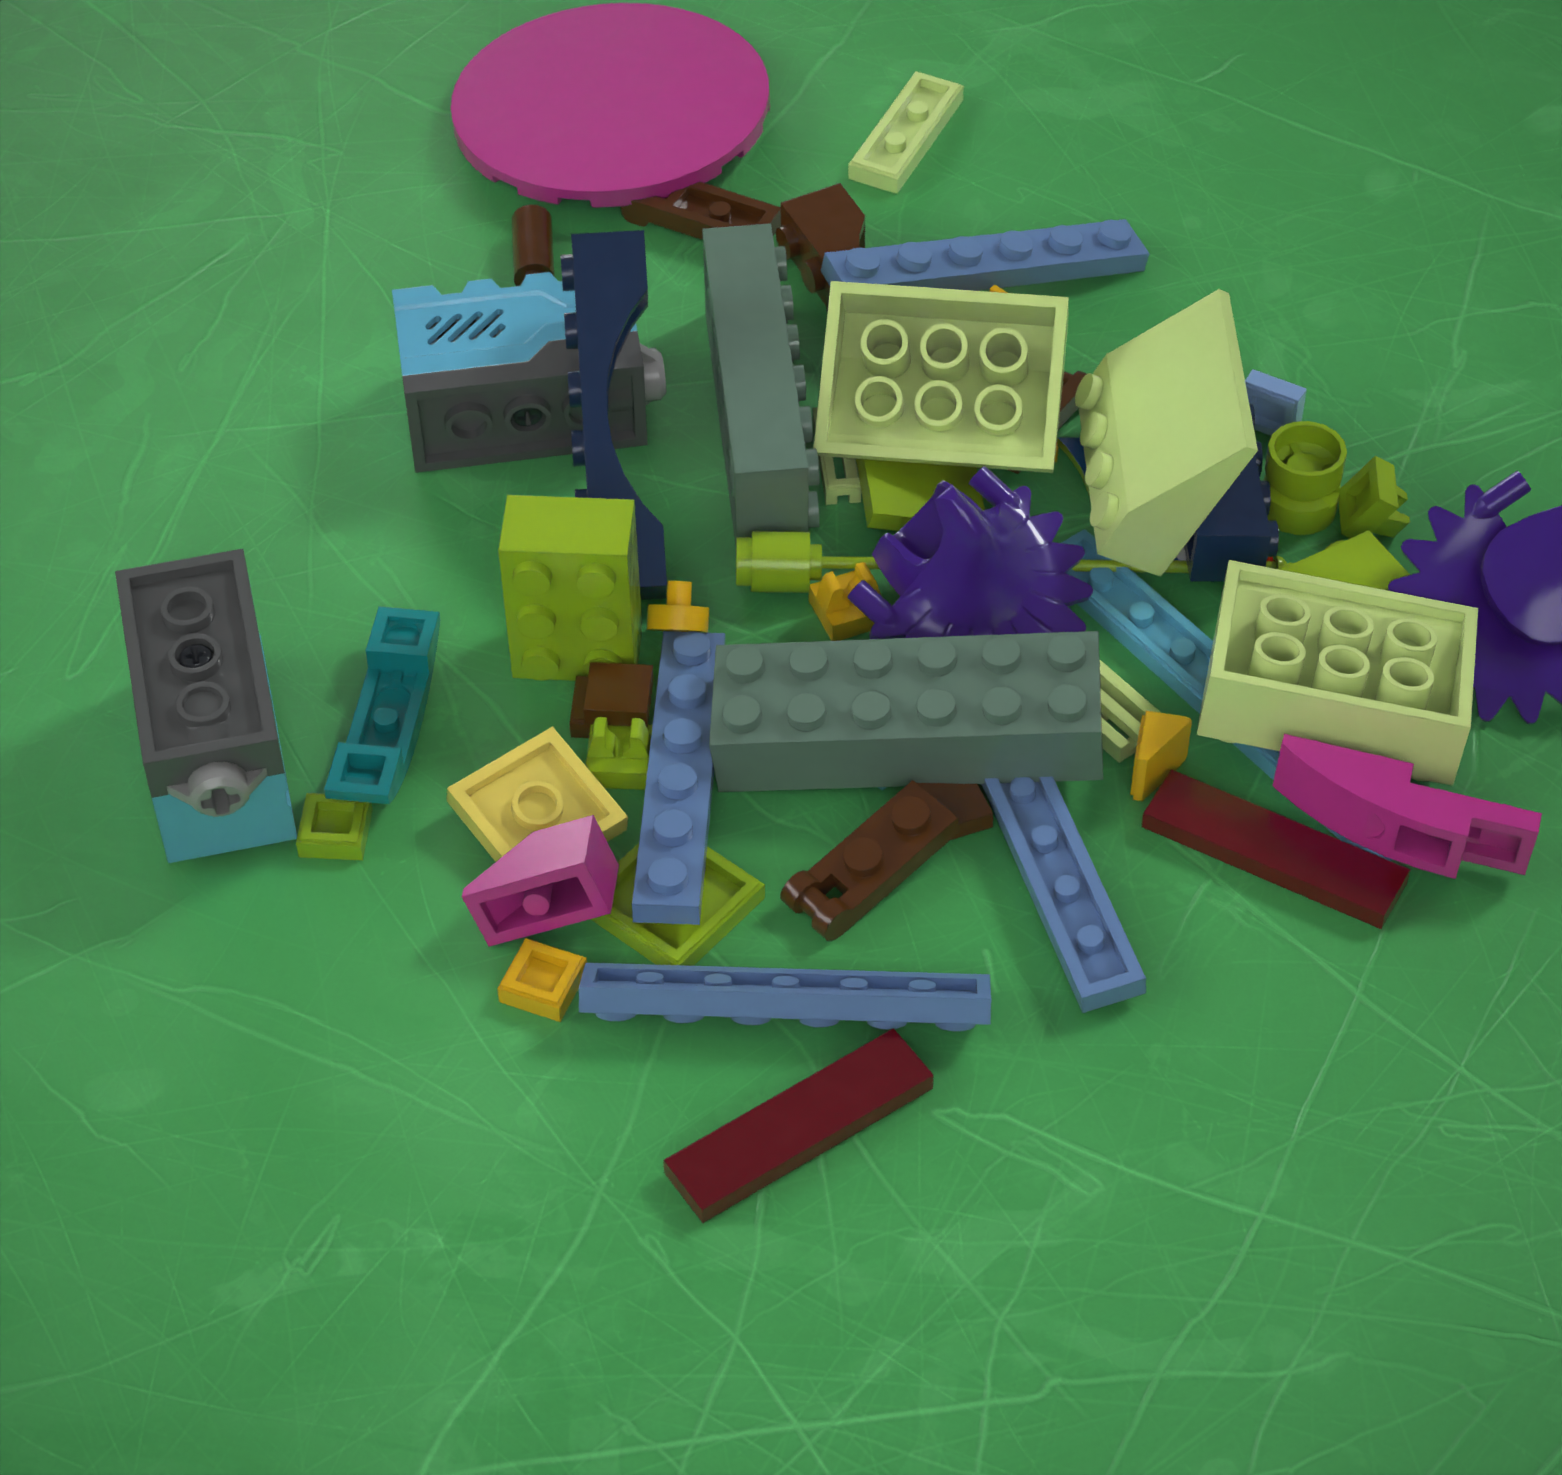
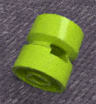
[1263,421,1347,535]

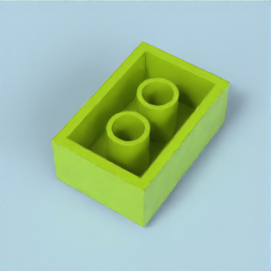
[498,495,642,681]

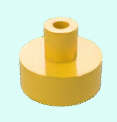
[647,581,709,633]

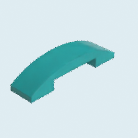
[324,607,440,804]

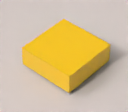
[497,938,587,1022]

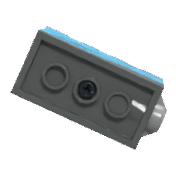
[392,272,666,473]
[115,549,297,863]

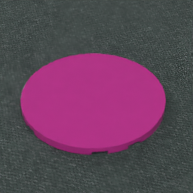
[451,3,770,208]

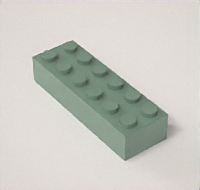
[702,223,819,545]
[709,631,1103,792]

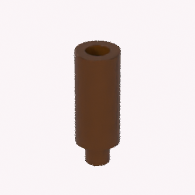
[512,205,554,286]

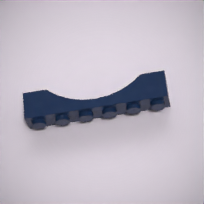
[561,230,667,600]

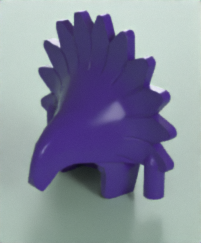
[847,466,1093,639]
[1388,471,1562,724]

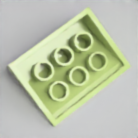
[814,281,1069,473]
[1075,289,1258,577]
[1197,560,1478,786]

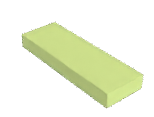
[848,72,964,194]

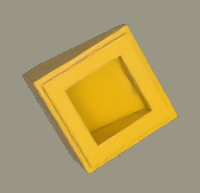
[1130,711,1192,801]

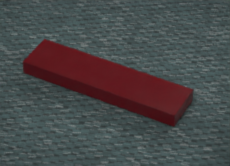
[1142,769,1410,929]
[663,1028,934,1223]

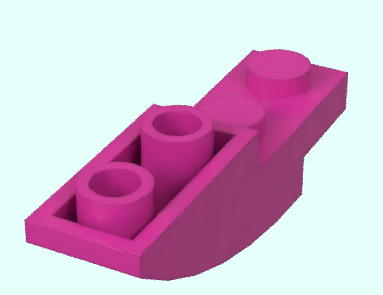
[1272,734,1542,879]

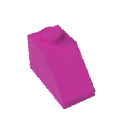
[462,815,619,947]

